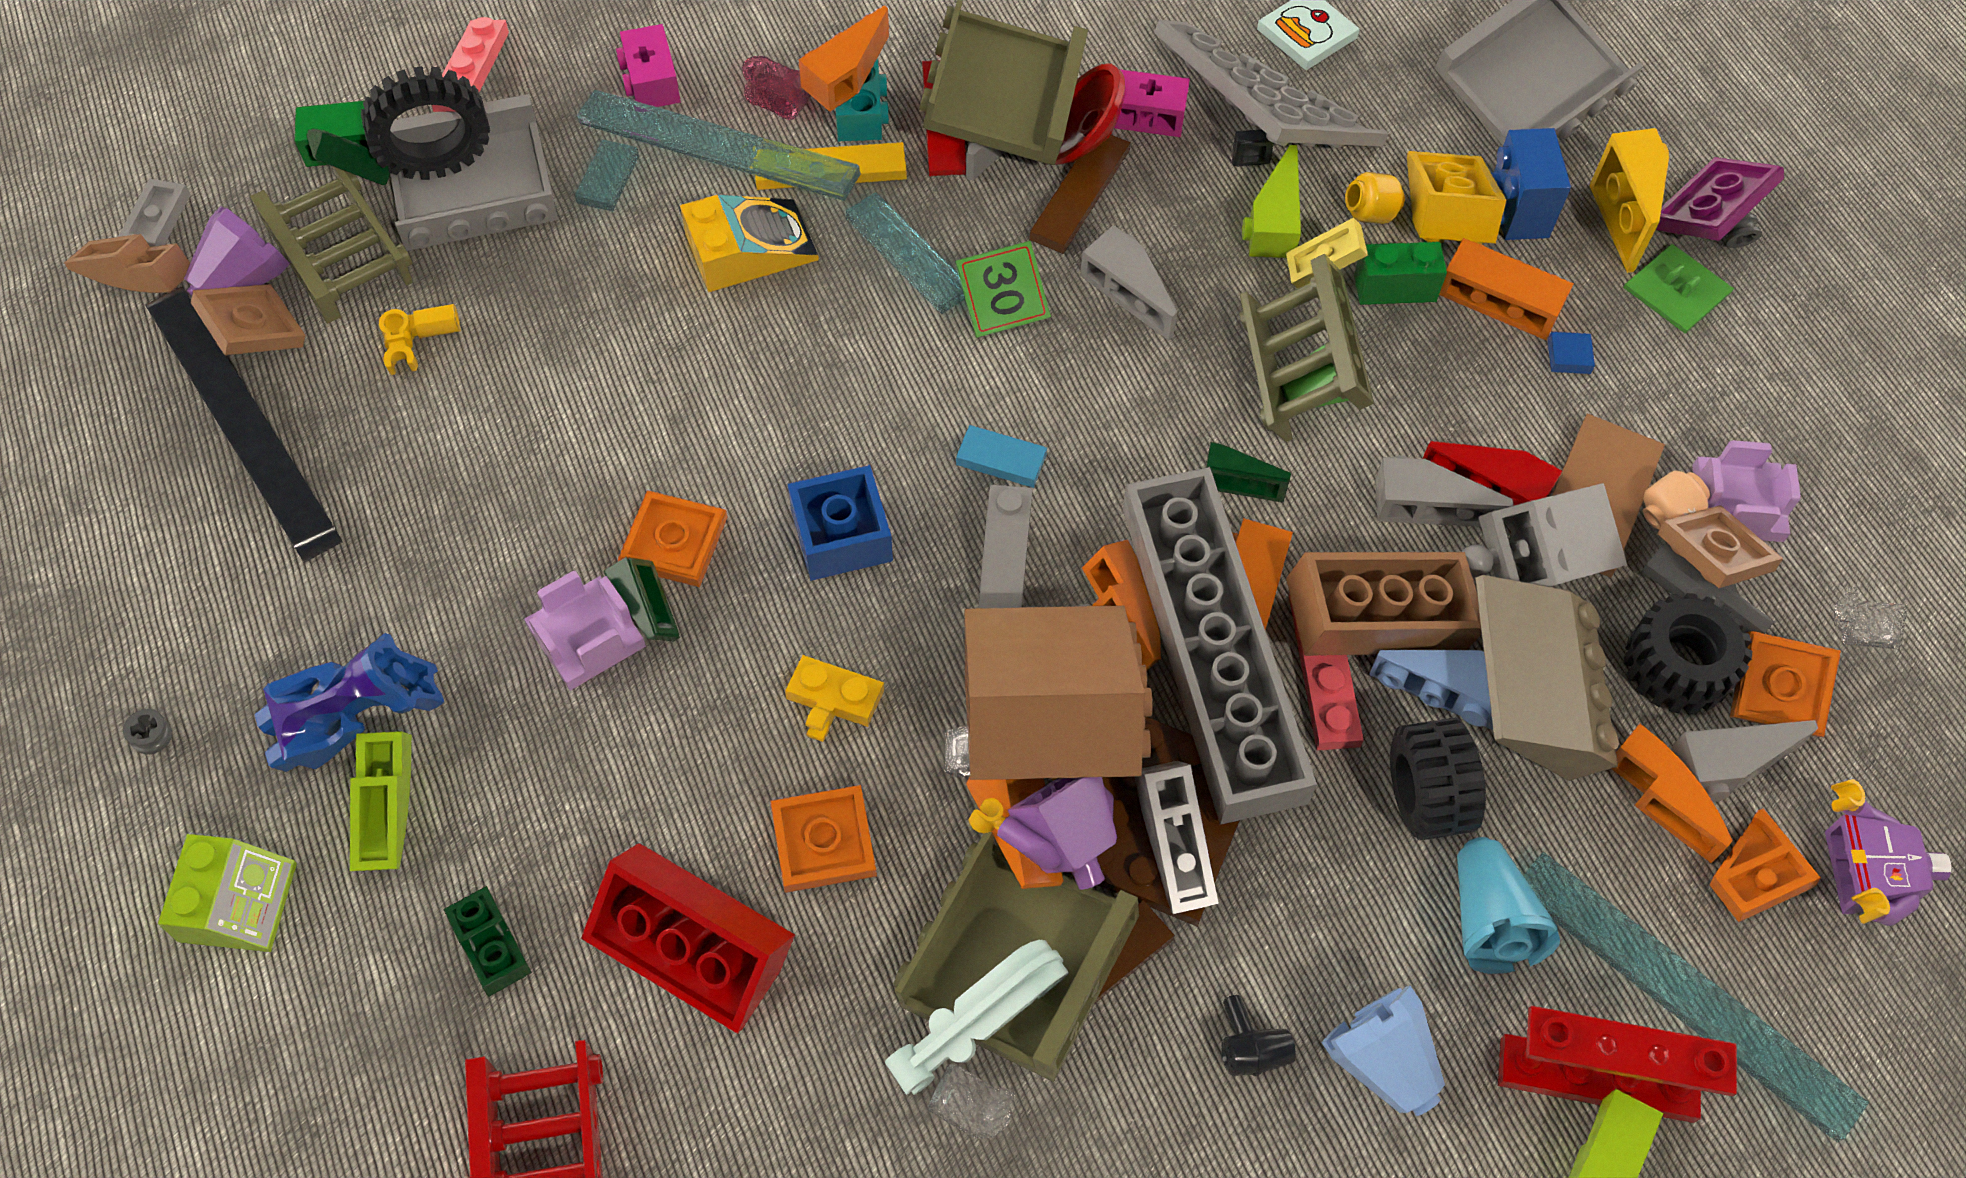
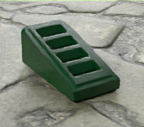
[1205,442,1291,503]
[604,557,680,642]

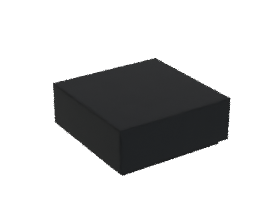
[1231,129,1274,167]

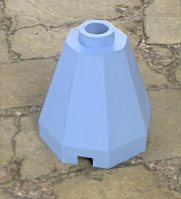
[1321,986,1445,1116]

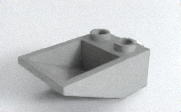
[1461,483,1627,587]

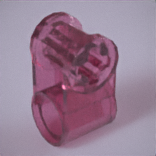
[742,55,811,120]

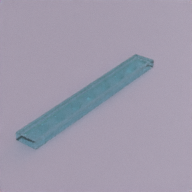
[577,90,861,201]
[1523,852,1869,1143]

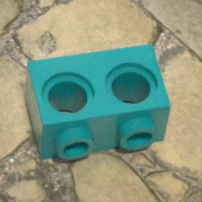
[836,58,889,142]

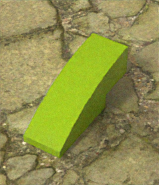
[350,731,412,872]
[1569,1089,1663,1178]

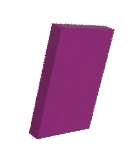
[1656,157,1785,241]

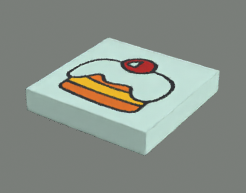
[1257,0,1360,71]

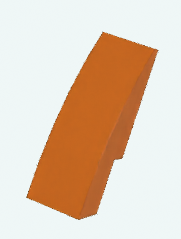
[1082,539,1161,671]
[1611,723,1733,863]

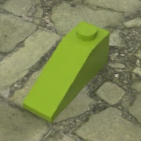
[1242,145,1301,258]

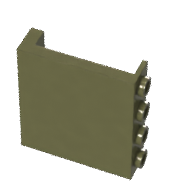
[919,0,1088,165]
[894,832,1139,1082]

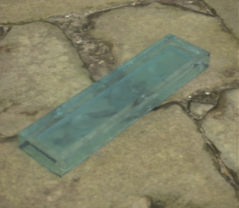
[846,192,965,314]

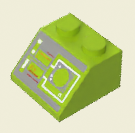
[158,834,297,952]

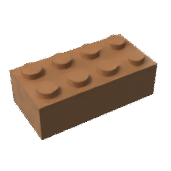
[1286,552,1482,656]

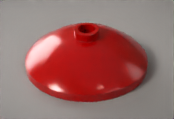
[1055,63,1126,165]

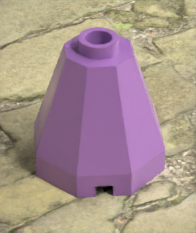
[184,206,290,296]

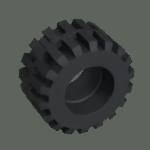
[1624,593,1753,714]
[1390,718,1486,840]

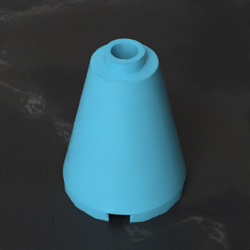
[1457,837,1560,974]

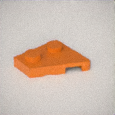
[1710,808,1821,922]

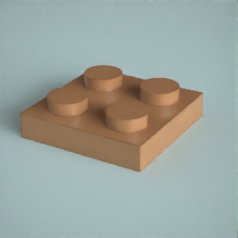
[191,284,306,355]
[1657,505,1783,588]

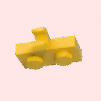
[785,655,884,742]

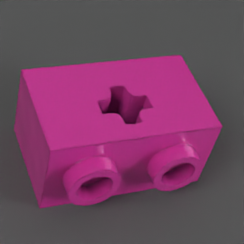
[616,24,681,111]
[1114,69,1190,137]

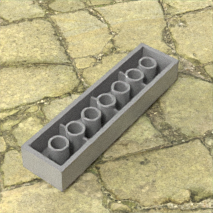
[1123,467,1317,825]

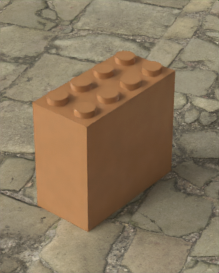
[964,606,1152,780]

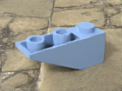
[1369,650,1493,730]

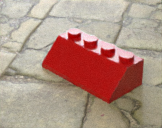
[581,843,795,1034]

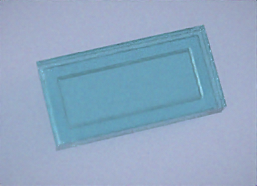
[575,139,639,212]

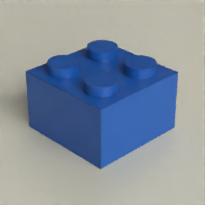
[1491,128,1571,240]
[787,465,893,581]

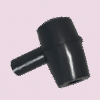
[1221,995,1296,1076]

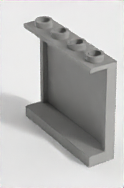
[1434,0,1644,145]
[390,94,559,251]

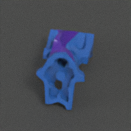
[254,633,445,772]

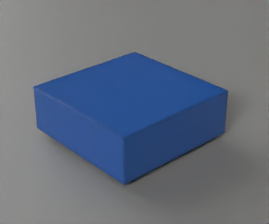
[1548,332,1595,374]

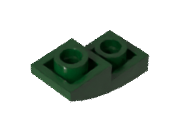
[443,886,532,997]

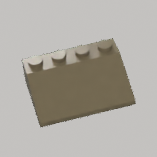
[1475,575,1619,781]

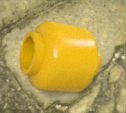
[1345,172,1405,224]

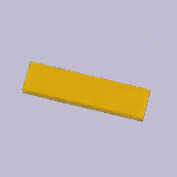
[754,142,907,190]

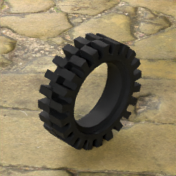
[361,66,490,180]

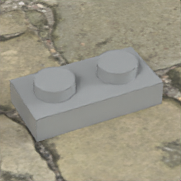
[118,179,191,247]

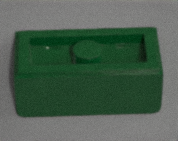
[307,129,390,185]

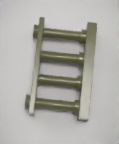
[250,166,413,324]
[1239,253,1374,442]

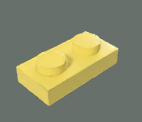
[1286,217,1368,289]

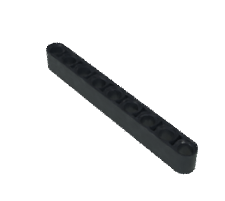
[145,287,343,563]

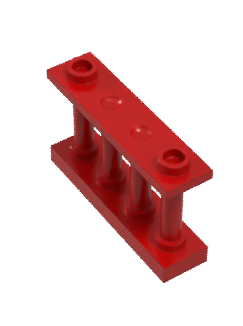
[1498,1006,1737,1123]
[465,1040,604,1178]

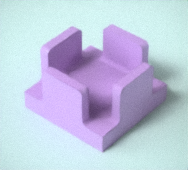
[1692,440,1801,542]
[524,571,646,690]

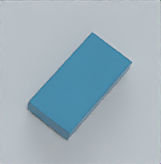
[956,425,1047,488]

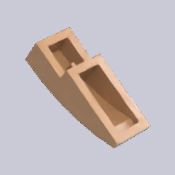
[64,234,190,293]

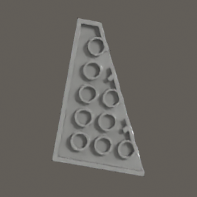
[1154,20,1389,148]

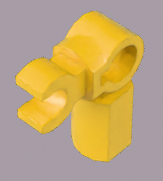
[379,304,461,375]

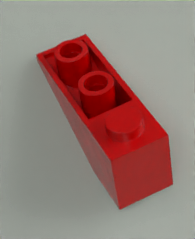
[1423,441,1563,506]

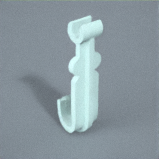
[885,940,1069,1095]

